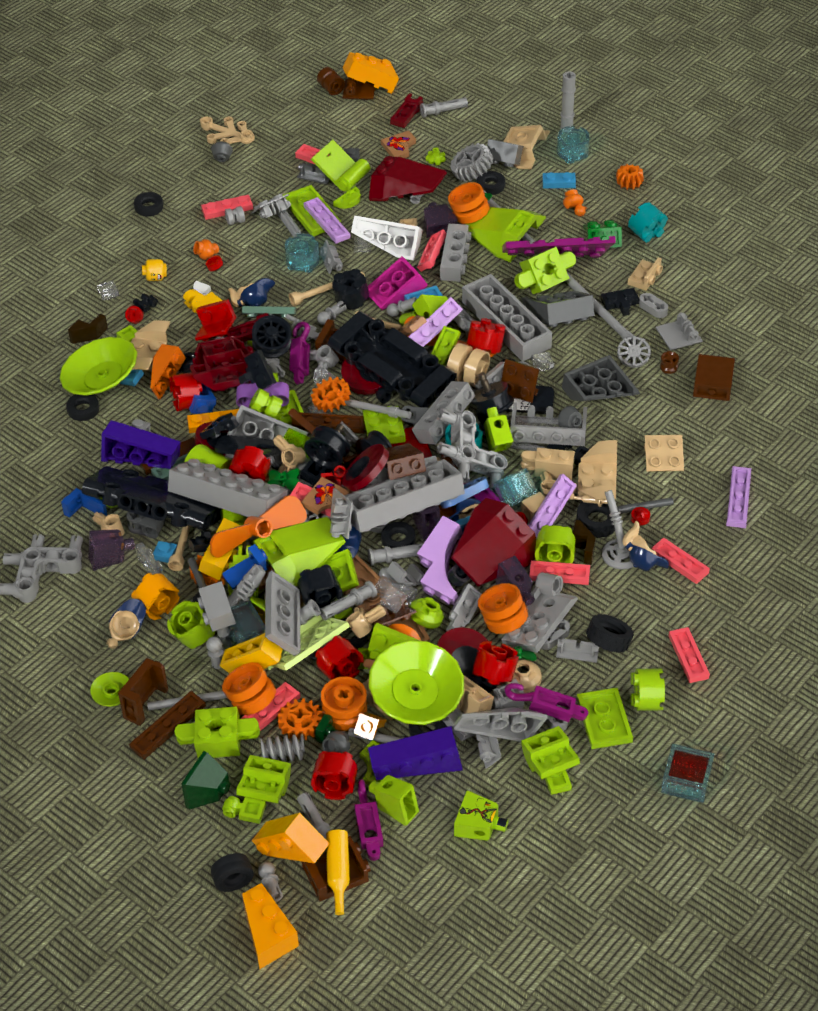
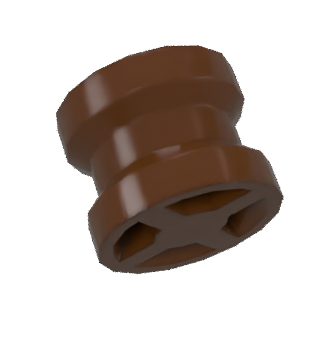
[660,351,679,374]

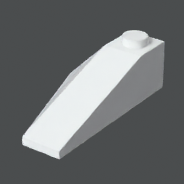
[351,216,423,261]

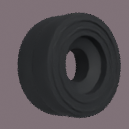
[211,853,254,892]

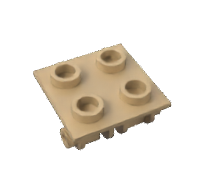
[644,435,684,472]

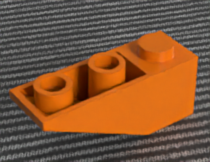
[150,344,186,399]

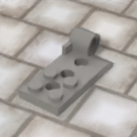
[265,570,300,656]
[501,572,578,653]

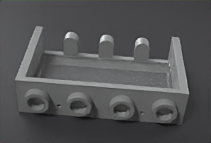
[510,402,587,446]

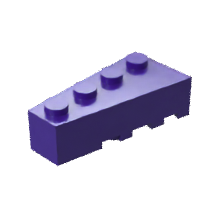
[101,420,180,469]
[368,726,463,780]

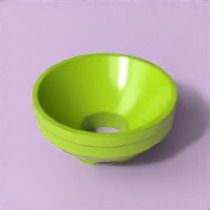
[409,597,444,629]

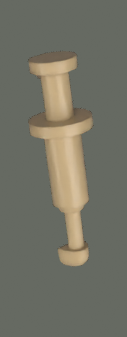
[570,494,608,507]

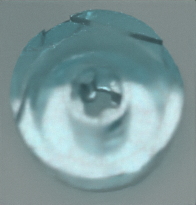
[557,126,590,164]
[285,233,320,273]
[492,468,538,506]

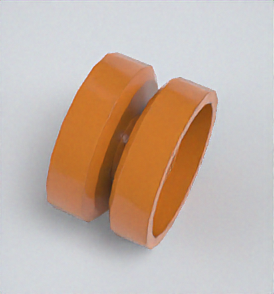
[448,182,490,224]
[478,583,528,634]
[222,662,276,715]
[321,677,367,731]

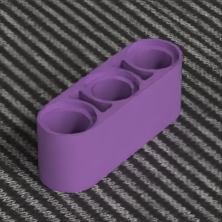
[236,382,289,408]

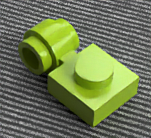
[222,796,266,824]

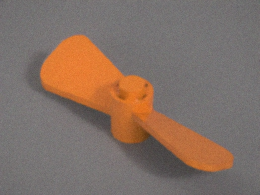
[210,495,307,558]

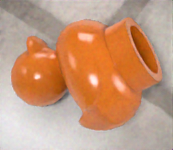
[563,189,587,216]
[193,239,219,260]

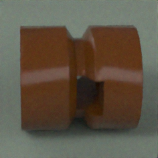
[317,67,345,95]

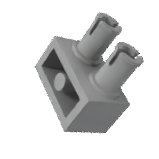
[197,581,236,638]

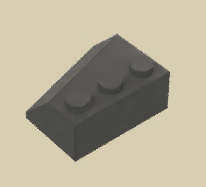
[521,291,595,327]
[562,355,640,401]

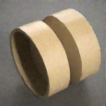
[447,343,490,388]

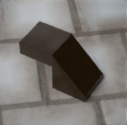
[68,314,108,344]
[573,520,596,565]

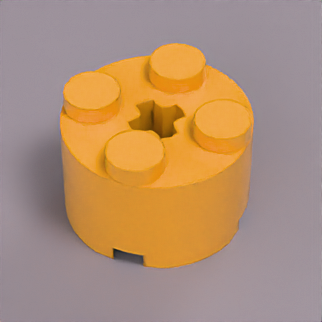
[131,573,180,620]

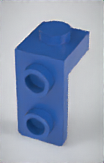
[189,383,216,414]
[61,488,107,518]
[222,544,268,589]

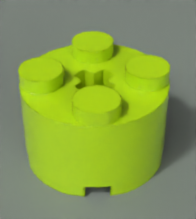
[535,525,576,564]
[167,600,216,649]
[630,668,665,711]

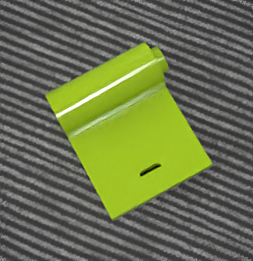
[311,140,371,192]

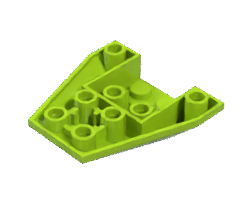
[465,207,546,262]
[250,517,346,587]

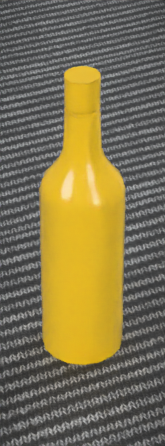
[326,829,350,915]

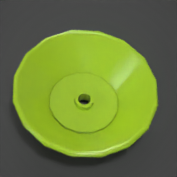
[59,337,137,396]
[369,640,464,725]

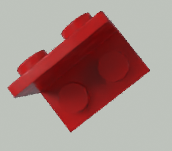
[195,299,237,341]

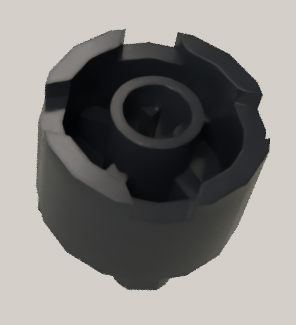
[332,269,369,310]
[297,565,343,608]

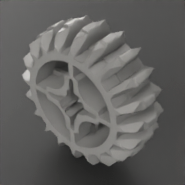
[450,143,494,182]

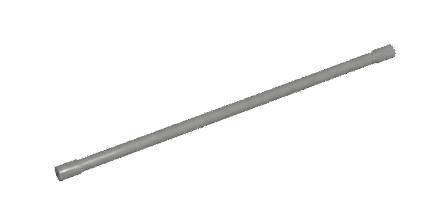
[484,190,639,345]

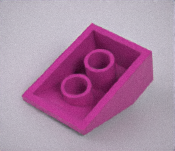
[368,256,428,310]

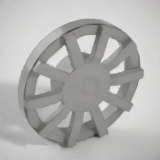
[617,336,651,368]

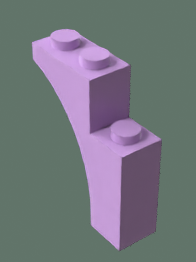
[417,516,463,605]

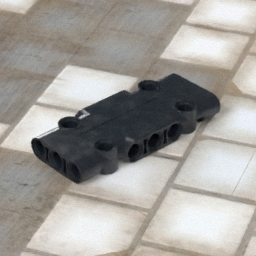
[328,311,457,408]
[82,466,221,531]

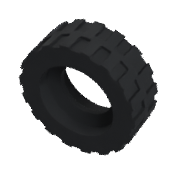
[576,501,618,538]
[586,614,634,653]

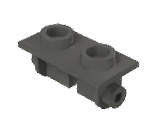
[297,163,330,184]

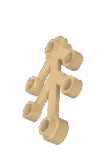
[200,116,255,144]

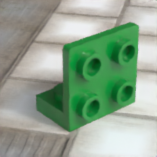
[583,220,622,248]

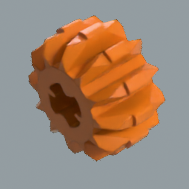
[616,164,644,190]

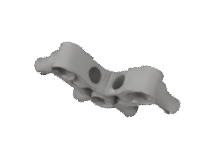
[437,409,508,493]
[0,534,83,603]

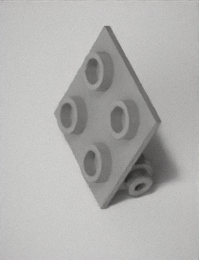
[250,193,291,219]
[655,312,703,350]
[330,488,354,539]

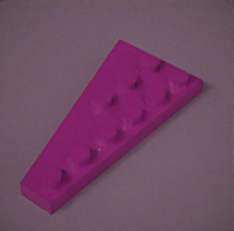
[502,236,616,258]

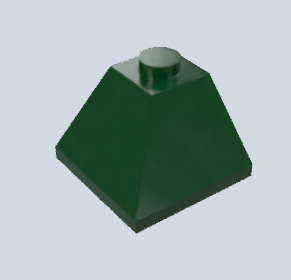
[181,751,231,810]

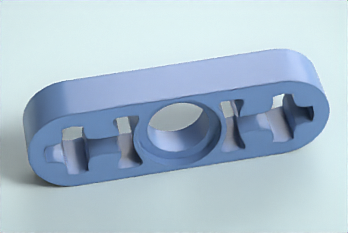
[440,477,489,508]

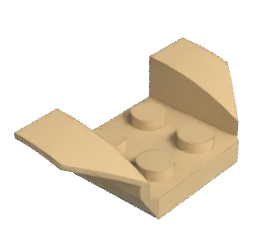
[504,125,550,169]
[131,320,170,372]
[577,440,617,500]

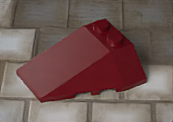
[369,156,447,201]
[190,336,254,391]
[451,498,538,587]

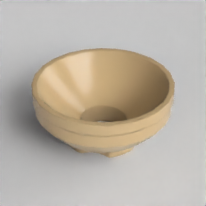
[505,660,542,693]

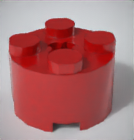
[467,318,506,354]
[169,372,202,411]
[229,446,271,481]
[315,635,364,680]
[472,641,519,685]
[311,751,358,800]

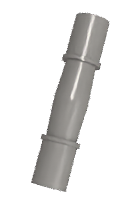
[560,71,576,132]

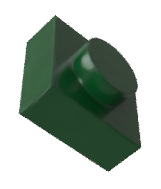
[315,714,335,744]

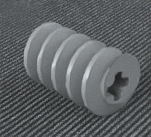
[260,733,305,762]

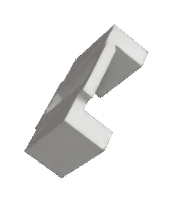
[386,561,425,586]

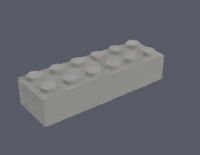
[462,274,552,362]
[168,459,288,517]
[345,459,465,533]

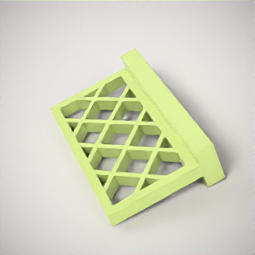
[265,615,350,671]

